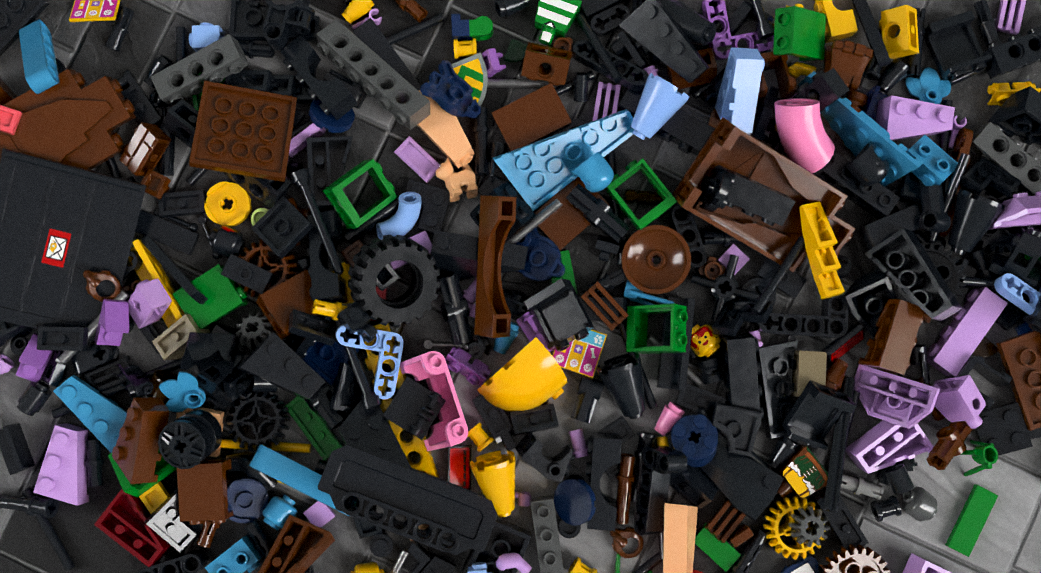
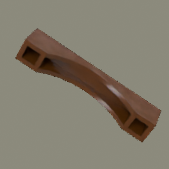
[474,195,517,338]

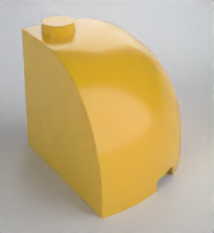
[477,337,568,412]

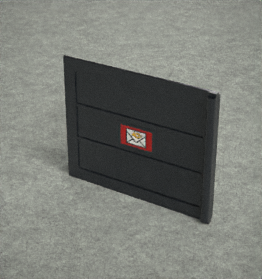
[0,148,147,341]

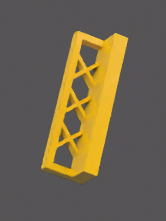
[129,239,185,328]

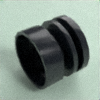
[158,410,223,469]

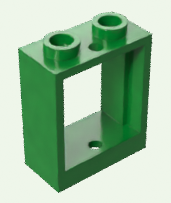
[322,159,397,228]
[606,159,677,230]
[626,304,688,354]

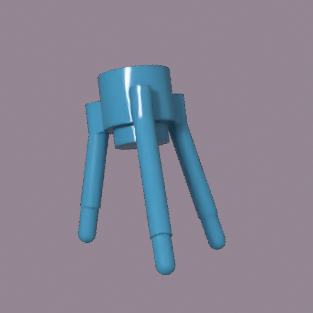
[624,280,675,305]

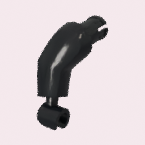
[212,451,278,491]

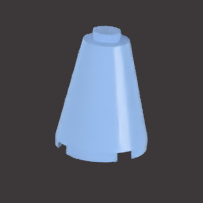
[631,73,689,140]

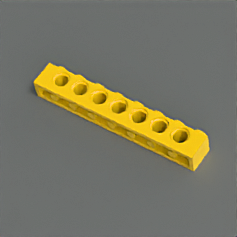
[364,323,440,479]

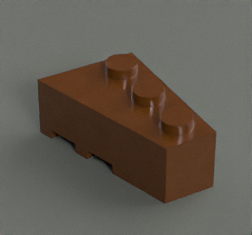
[858,299,924,375]
[112,397,170,484]
[258,515,335,573]

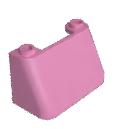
[400,351,468,451]

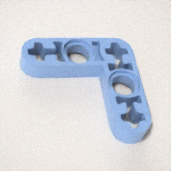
[994,273,1041,315]
[335,325,404,399]

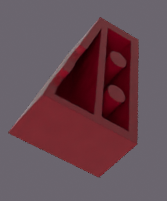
[94,489,171,567]

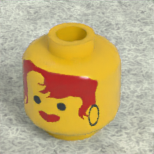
[690,324,721,358]

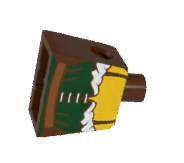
[776,444,828,499]

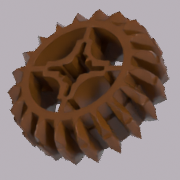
[238,239,298,298]

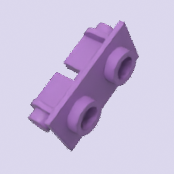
[516,310,552,352]
[445,346,491,386]

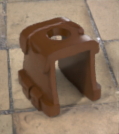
[824,40,874,91]
[757,51,797,106]

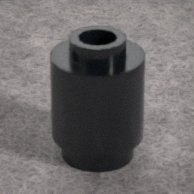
[17,380,52,416]

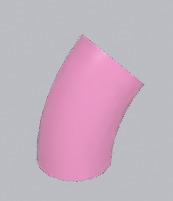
[775,98,835,173]

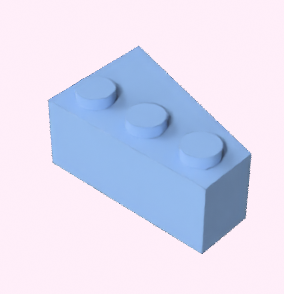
[715,47,765,133]

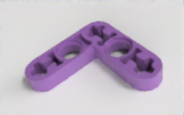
[702,0,774,60]

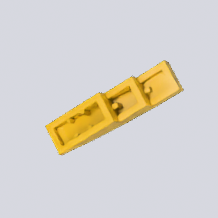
[799,201,845,299]

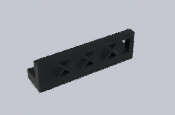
[656,297,695,391]

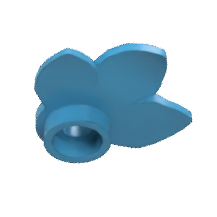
[905,67,951,104]
[159,371,206,412]

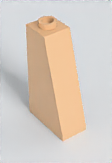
[417,81,475,169]
[663,503,698,573]

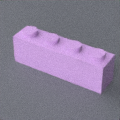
[927,287,1008,377]

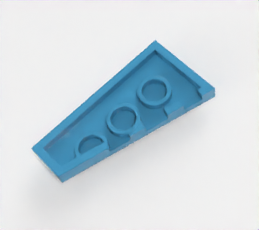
[53,375,127,453]

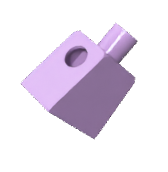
[932,375,986,429]

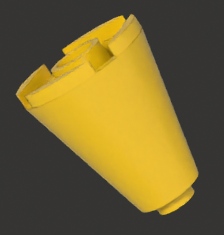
[470,450,516,518]

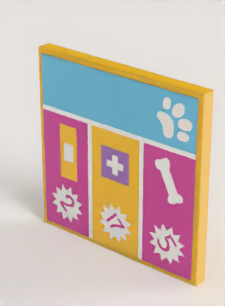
[69,0,121,22]
[552,330,607,378]

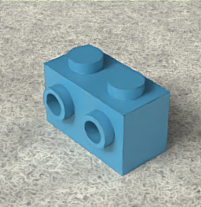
[907,135,958,186]
[205,534,263,573]

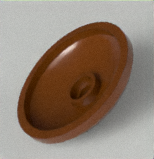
[622,225,691,294]

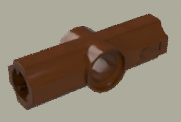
[926,421,973,470]

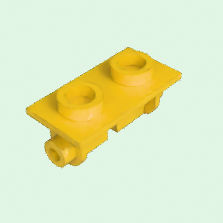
[987,81,1041,106]

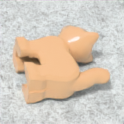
[435,158,478,202]

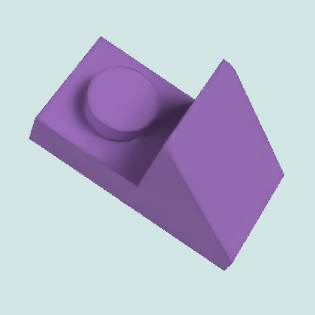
[94,299,129,346]
[16,333,53,383]

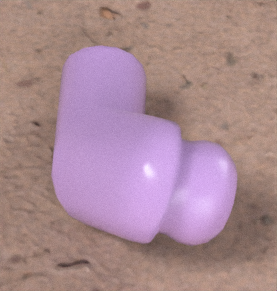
[496,552,532,573]

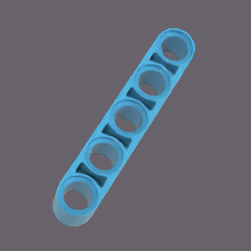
[19,19,60,94]
[249,444,358,517]

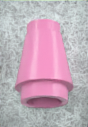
[654,401,685,436]

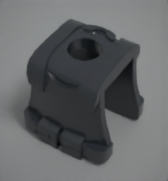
[950,356,1013,411]

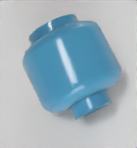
[262,495,297,531]

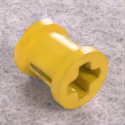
[454,38,477,59]
[467,422,495,452]
[567,557,598,573]

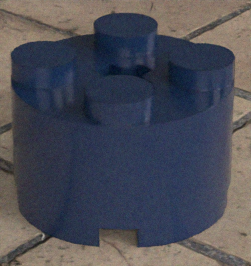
[671,414,718,467]

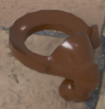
[83,270,121,302]
[610,527,644,558]

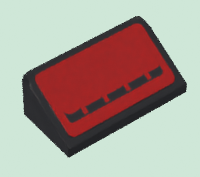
[821,324,865,365]
[448,445,472,490]

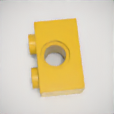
[879,5,919,59]

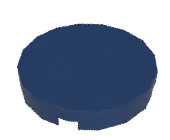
[309,99,355,133]
[227,477,269,523]
[554,478,596,526]

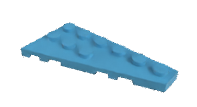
[798,71,924,187]
[493,109,634,211]

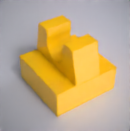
[139,481,170,514]

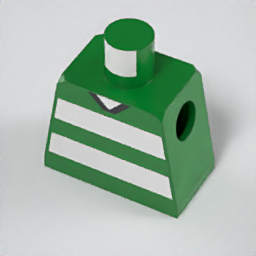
[535,0,582,45]

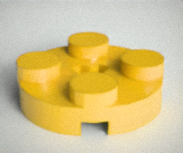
[204,181,252,227]

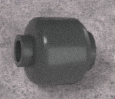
[901,487,937,522]

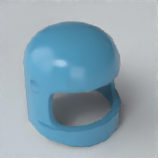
[571,151,614,193]

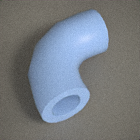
[376,192,422,240]

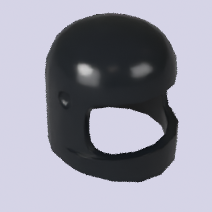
[846,141,890,186]

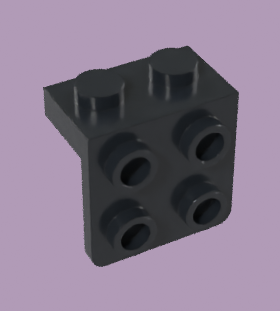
[470,181,536,240]

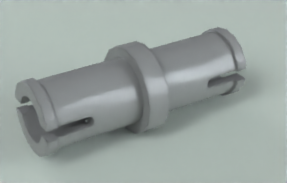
[841,474,884,500]

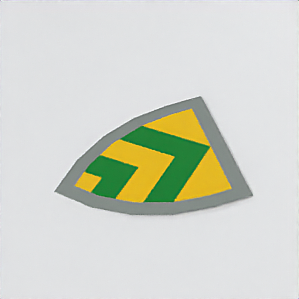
[451,52,488,107]

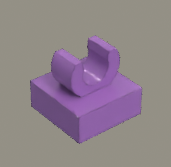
[482,48,506,78]

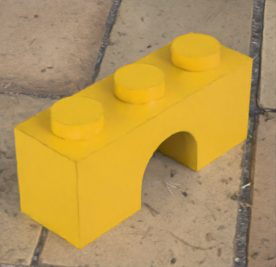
[814,0,858,43]

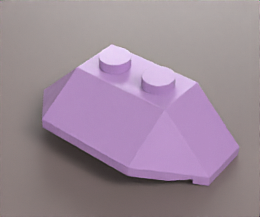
[988,191,1041,230]
[854,364,940,429]

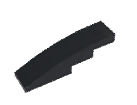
[224,70,314,103]

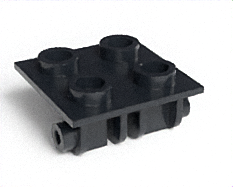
[383,376,446,440]

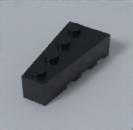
[864,228,962,321]
[719,327,764,427]

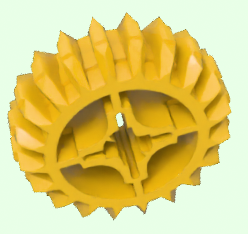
[763,496,825,560]

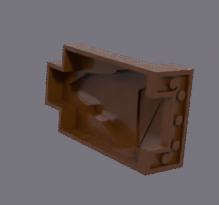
[0,69,136,170]
[672,117,855,272]

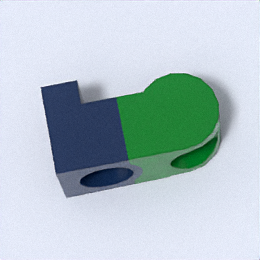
[451,14,493,42]

